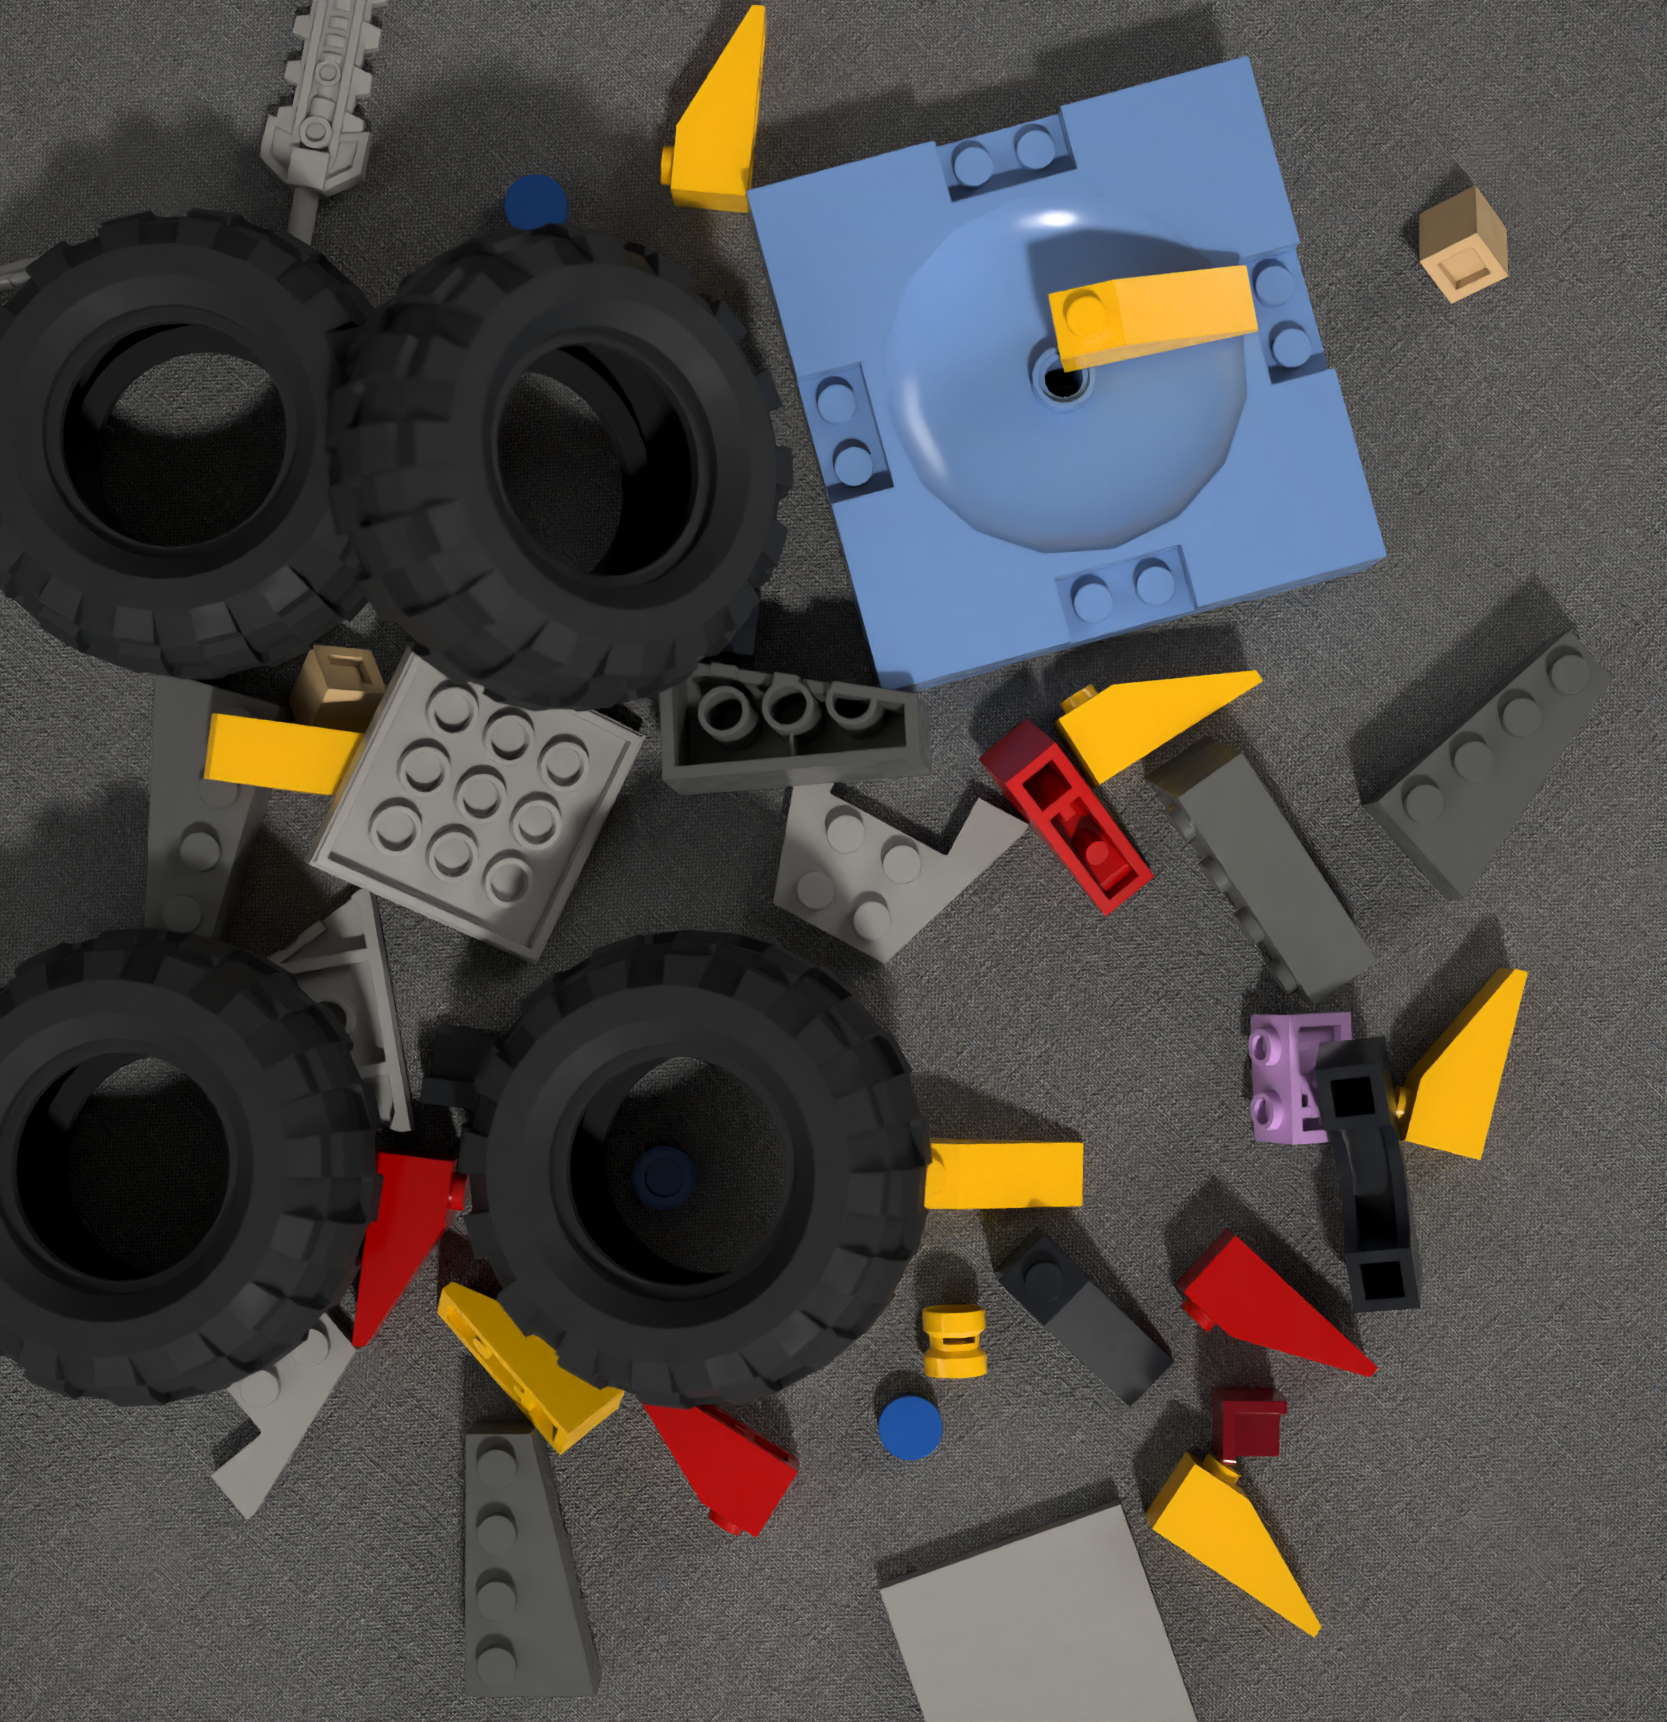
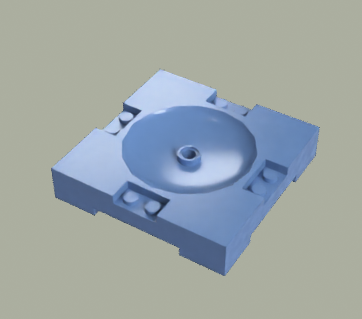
[746,55,1387,693]

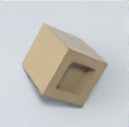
[1419,185,1509,304]
[289,645,386,734]

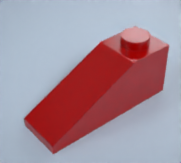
[978,718,1154,916]
[351,1147,470,1347]
[1175,1228,1378,1377]
[642,1404,799,1538]

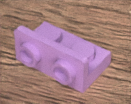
[1248,1012,1352,1145]

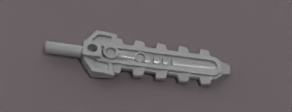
[259,0,389,246]

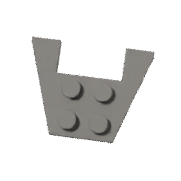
[773,783,1028,964]
[211,1308,360,1520]

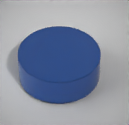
[504,174,570,230]
[632,1144,697,1210]
[878,1392,942,1460]

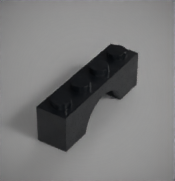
[1314,1036,1423,1313]

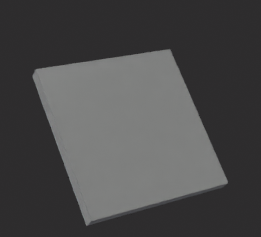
[304,646,646,965]
[879,1500,1198,1722]

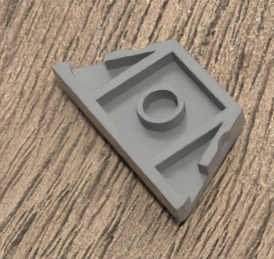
[267,889,416,1132]

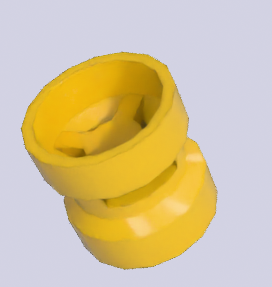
[922,1304,987,1378]

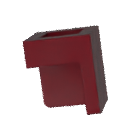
[1212,1387,1287,1465]

